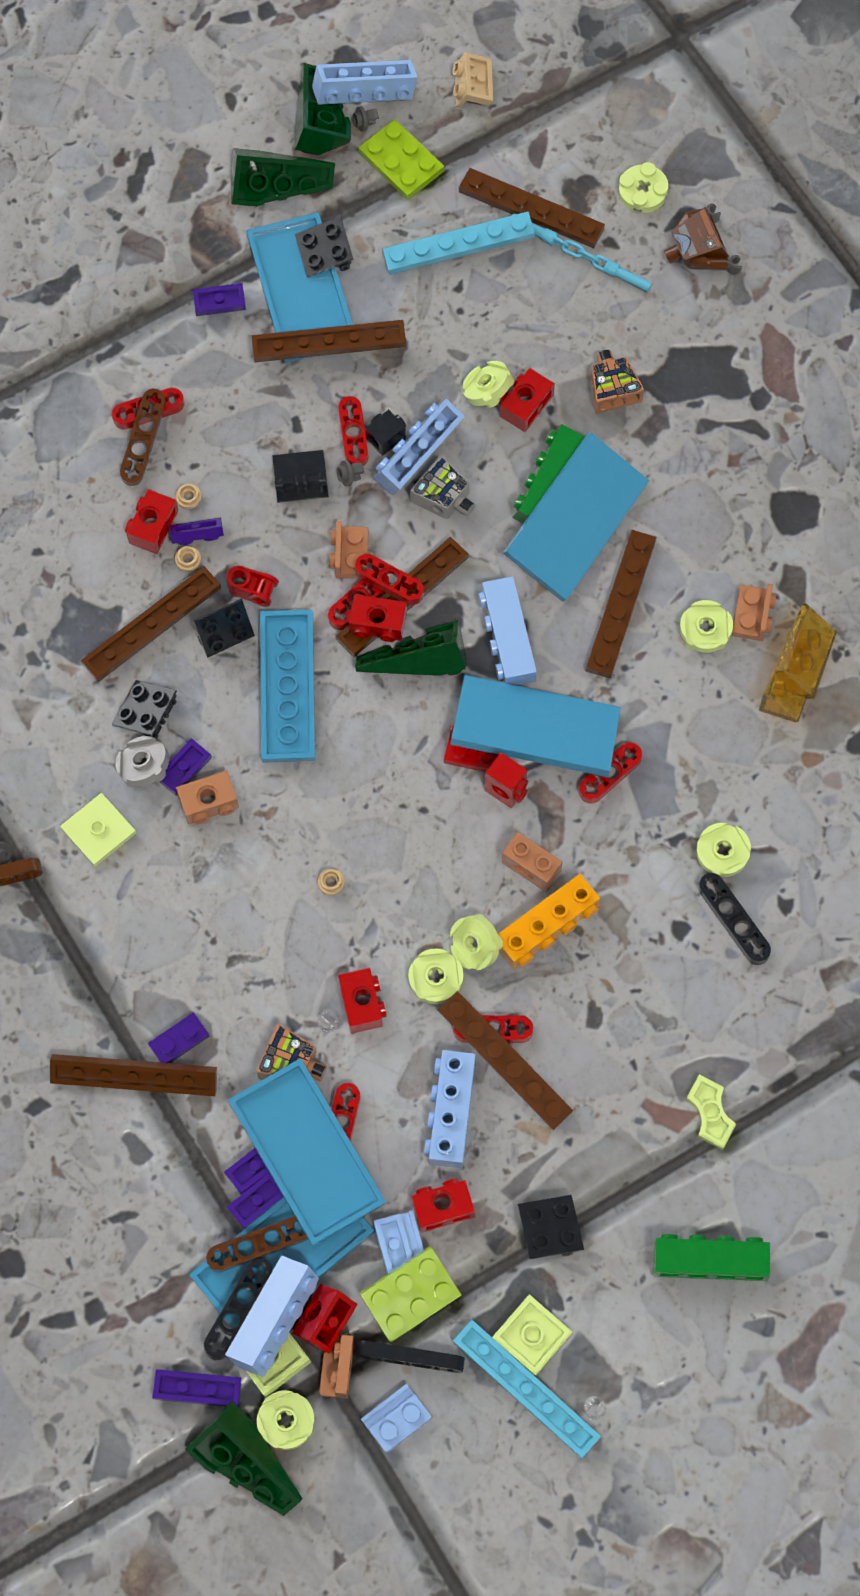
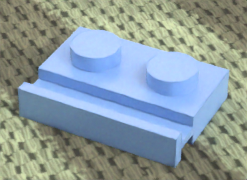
[373,1210,424,1274]
[361,1384,432,1454]

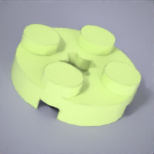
[619,162,668,213]
[462,361,514,408]
[680,600,733,653]
[696,823,751,877]
[450,914,503,970]
[408,949,463,1004]
[257,1390,315,1450]

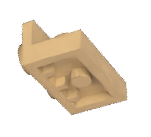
[453,52,493,107]

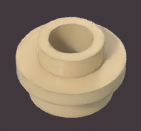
[176,483,202,509]
[175,546,201,572]
[318,869,345,896]

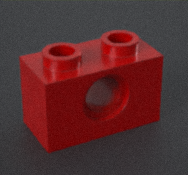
[499,367,555,432]
[125,489,179,554]
[349,594,407,642]
[485,752,529,808]
[338,968,387,1034]
[411,1178,475,1233]
[292,1284,358,1354]

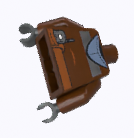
[664,203,742,275]

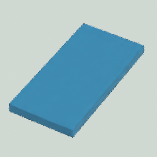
[246,212,353,363]
[503,432,650,602]
[450,675,621,777]
[228,1058,386,1246]
[189,1197,375,1329]

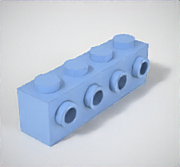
[312,60,418,105]
[373,399,465,495]
[478,576,537,685]
[424,1050,476,1169]
[225,1256,319,1378]

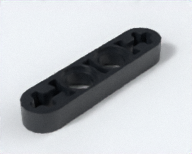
[699,873,771,965]
[204,1258,272,1361]
[353,1340,465,1373]

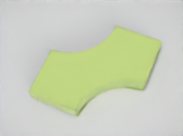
[686,1074,736,1150]

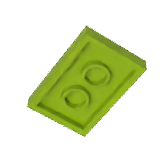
[358,119,444,200]
[359,1246,461,1343]

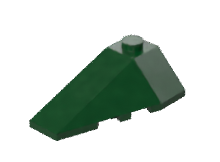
[295,63,351,155]
[231,148,335,207]
[355,620,467,676]
[185,1401,303,1516]

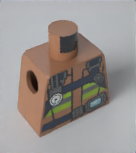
[591,350,644,414]
[256,1024,327,1081]

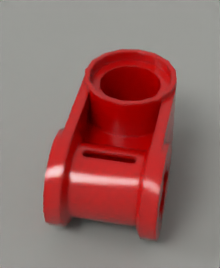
[227,565,279,607]

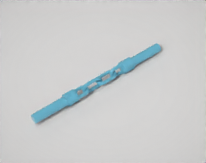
[513,214,653,292]

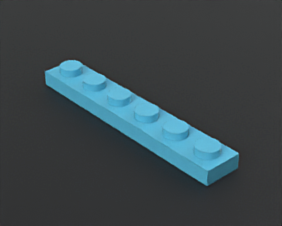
[383,212,535,275]
[453,1320,601,1459]

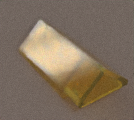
[759,603,837,722]

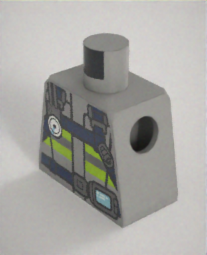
[410,455,475,519]

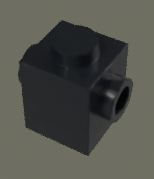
[365,409,406,456]

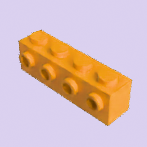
[498,874,600,970]

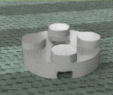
[115,736,169,787]

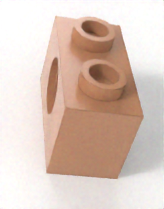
[176,770,239,825]
[502,832,563,892]

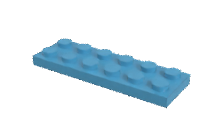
[260,610,315,763]

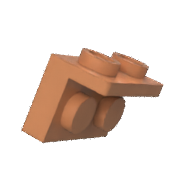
[330,521,369,579]
[732,584,777,641]
[319,1335,354,1399]

